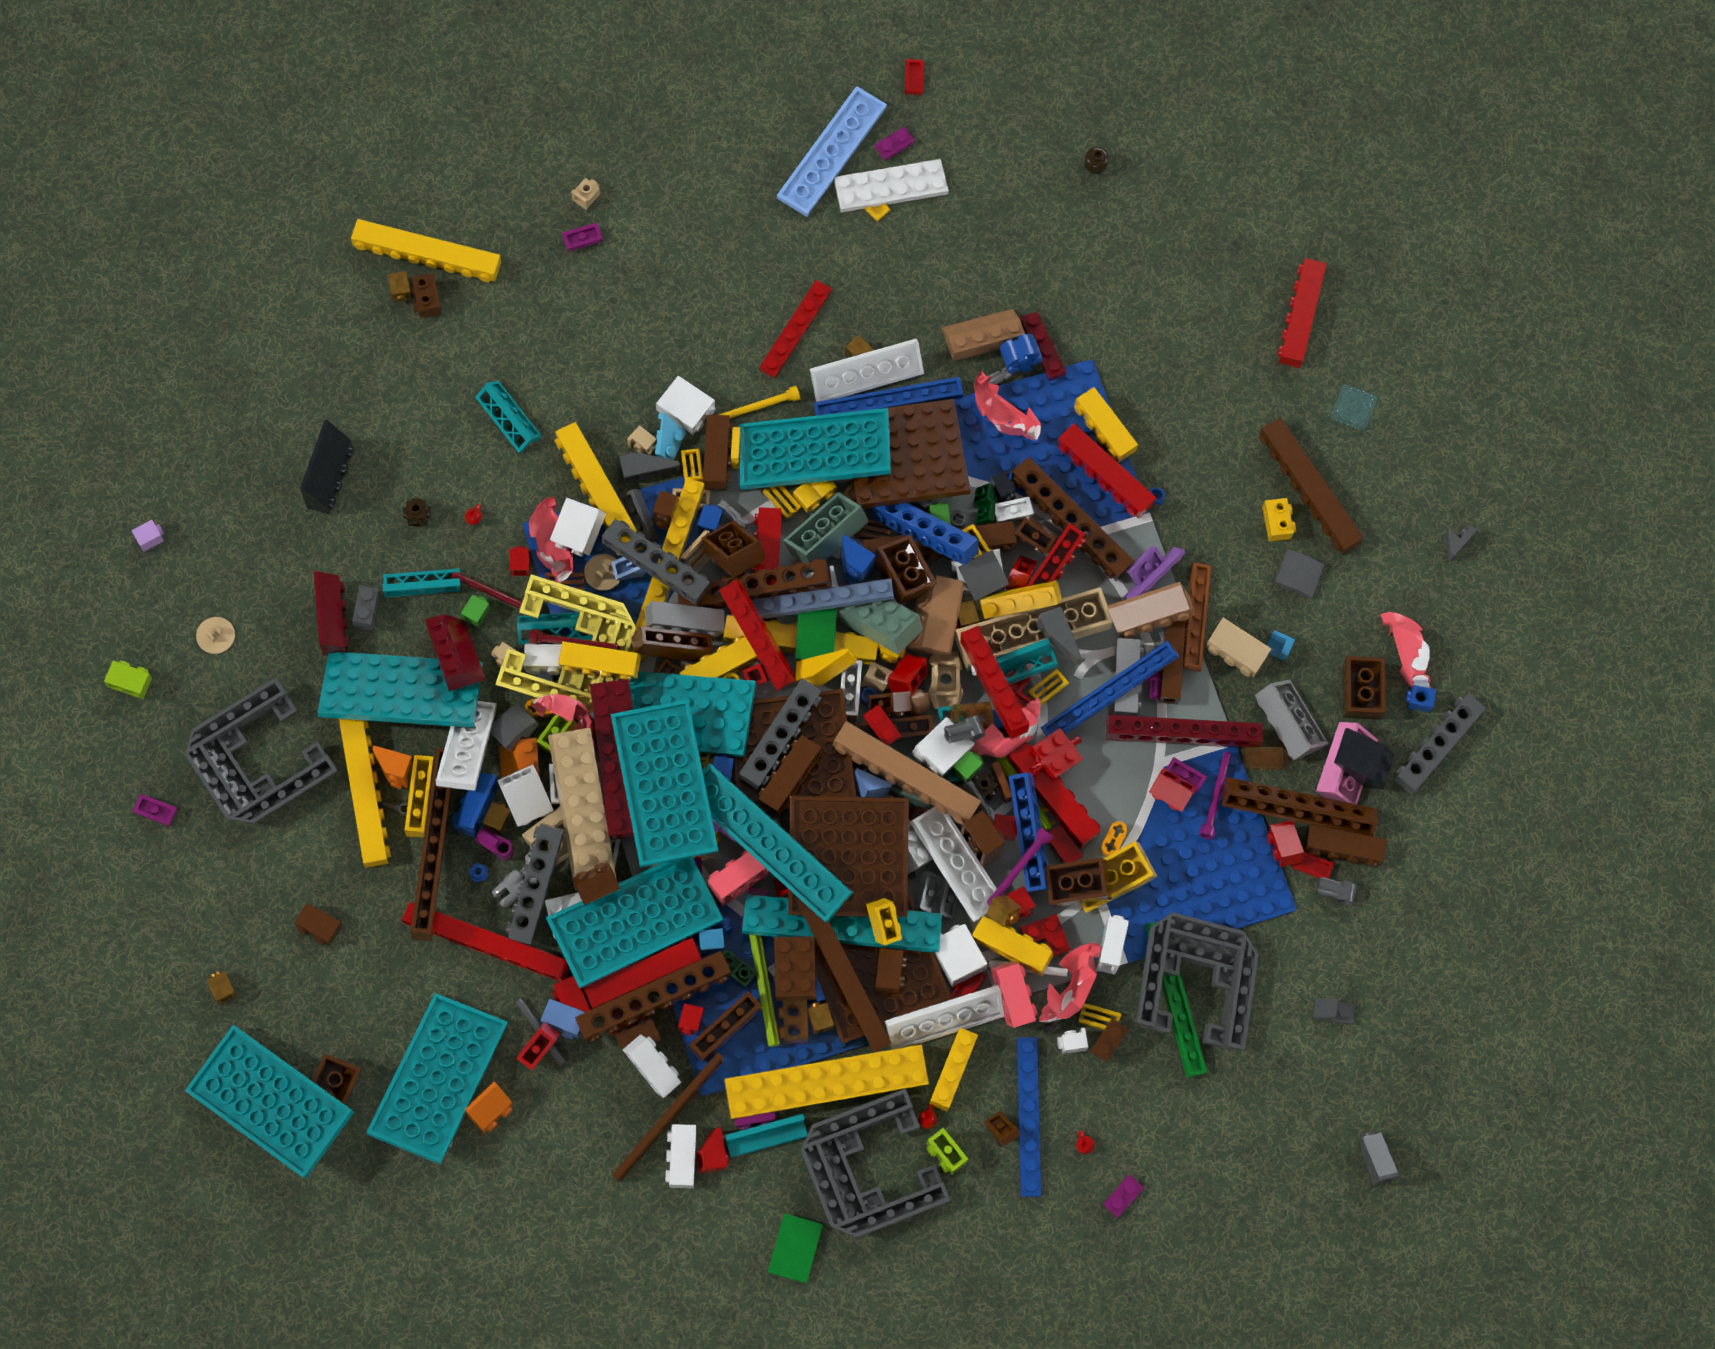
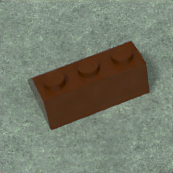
[874,535,937,605]
[312,1053,362,1105]

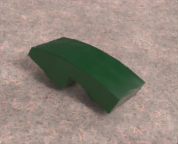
[973,483,995,525]
[722,948,758,988]

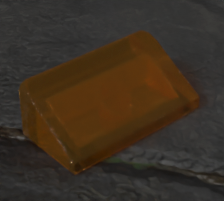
[1243,747,1283,770]

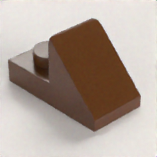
[984,1111,1020,1147]

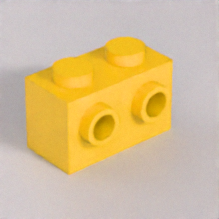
[1262,498,1296,542]
[866,898,902,945]

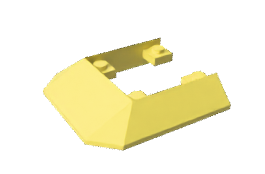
[495,575,636,713]

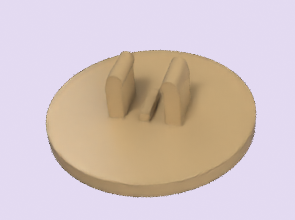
[584,554,621,591]
[196,617,235,654]

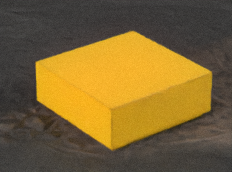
[865,204,891,222]

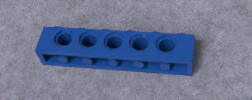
[872,503,978,565]
[1009,772,1048,893]

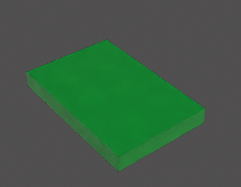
[795,608,837,661]
[767,1213,823,1284]

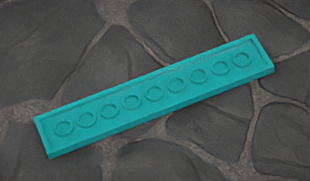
[703,763,853,923]
[742,894,942,953]

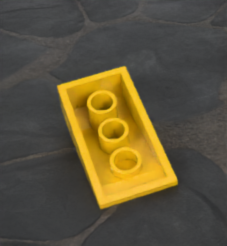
[1081,841,1158,913]

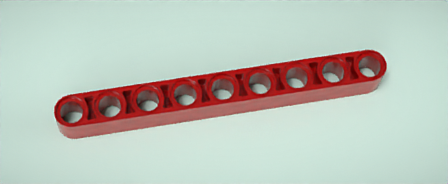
[401,902,570,982]

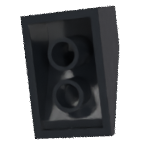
[1334,728,1395,789]

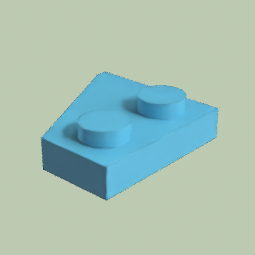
[655,413,687,460]

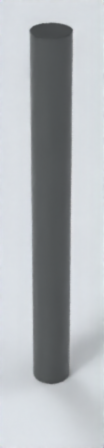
[516,998,567,1067]

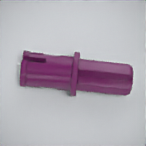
[1147,670,1162,700]

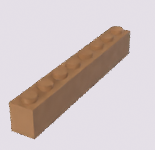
[832,721,981,824]

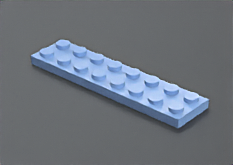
[777,86,887,217]

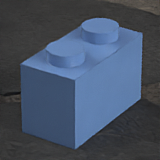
[540,999,585,1039]

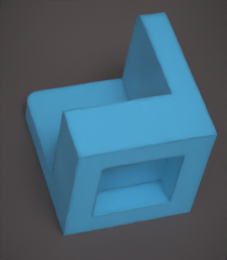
[1267,630,1295,661]
[699,928,724,954]

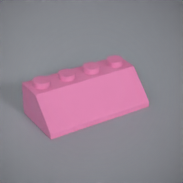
[1316,722,1378,804]

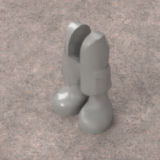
[492,854,551,908]

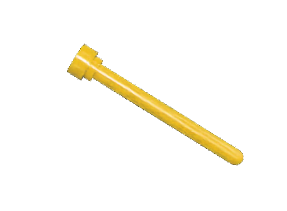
[719,385,800,419]

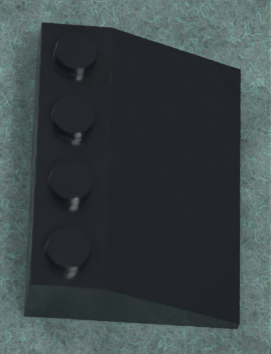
[300,420,354,514]

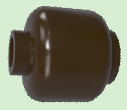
[1084,147,1109,174]

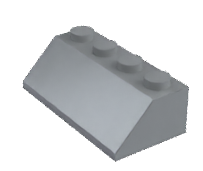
[1255,679,1329,760]

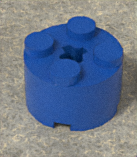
[1000,334,1043,374]

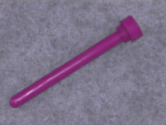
[1199,751,1231,840]
[987,827,1053,906]

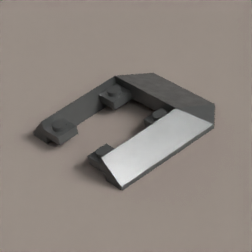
[185,677,338,824]
[1135,912,1259,1051]
[801,1089,951,1238]

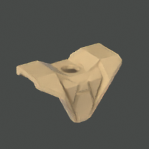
[928,651,964,709]

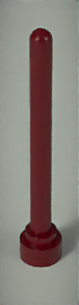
[451,572,522,609]
[529,629,620,650]

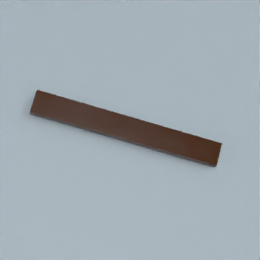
[801,907,891,1052]
[612,1052,724,1182]

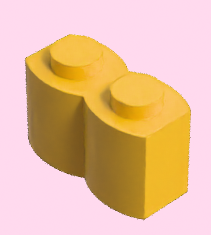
[793,480,837,513]

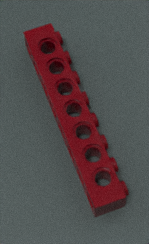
[1106,715,1263,748]

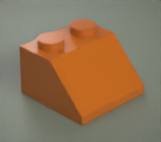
[499,738,540,779]
[372,746,413,789]
[465,1082,513,1133]

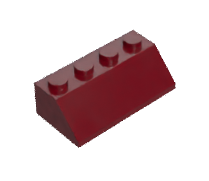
[313,571,349,656]
[425,614,486,691]

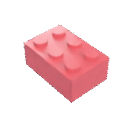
[708,850,770,908]
[990,961,1037,1028]

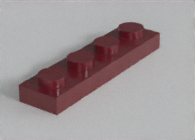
[1020,311,1066,381]

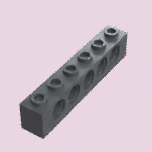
[602,519,710,606]
[738,678,822,790]
[1394,693,1486,795]
[506,823,565,945]

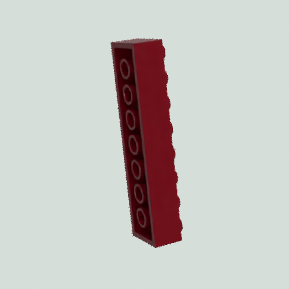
[590,679,634,840]

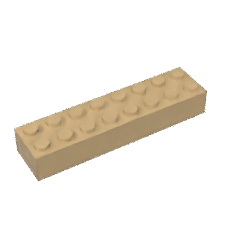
[954,587,1113,672]
[548,728,617,890]

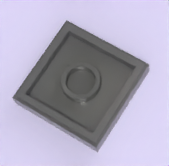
[958,550,1009,601]

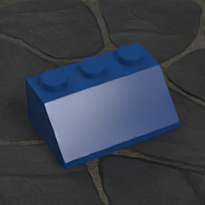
[840,534,876,585]
[451,773,499,838]

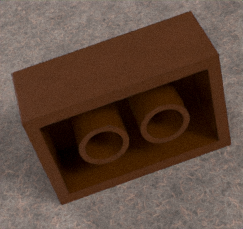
[701,520,766,578]
[1343,656,1385,719]
[961,810,1005,868]
[1045,857,1112,908]
[774,936,817,1001]

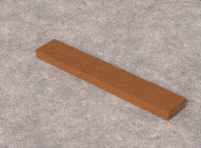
[1182,562,1211,672]

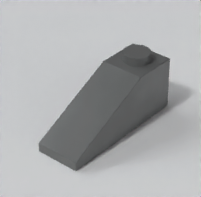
[619,452,680,483]
[1036,607,1082,665]

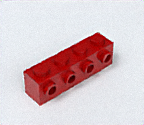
[1026,523,1086,587]

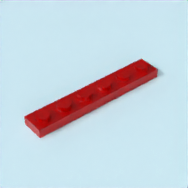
[759,280,832,379]

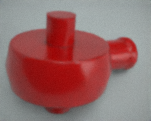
[464,504,482,525]
[918,1104,937,1129]
[1076,1131,1095,1155]

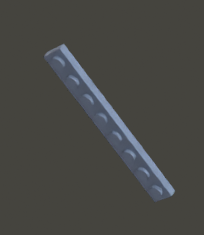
[752,579,894,619]

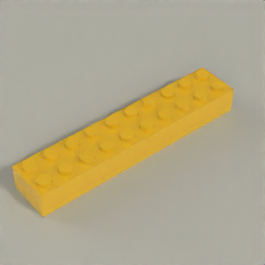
[724,1045,929,1119]

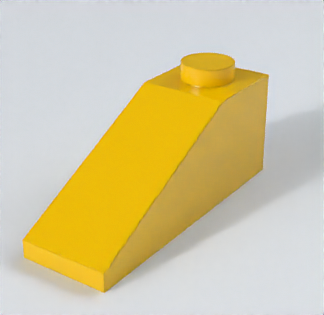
[795,648,857,687]

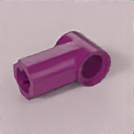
[475,827,514,861]

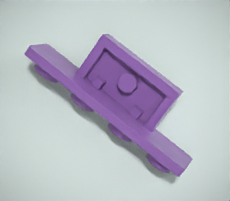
[1124,546,1186,600]

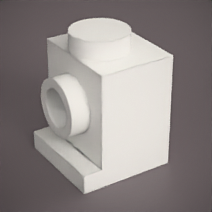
[1057,1028,1088,1054]

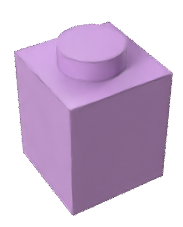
[132,520,164,552]

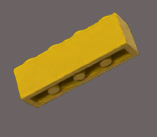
[1074,387,1138,463]
[980,581,1062,619]
[679,636,759,678]
[558,641,641,681]
[405,755,435,838]
[972,916,1053,977]
[929,1028,978,1112]

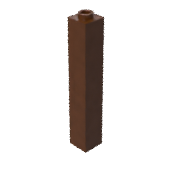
[1159,590,1188,704]

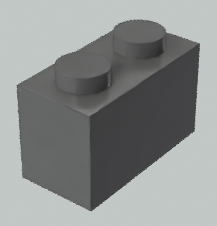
[352,585,381,631]

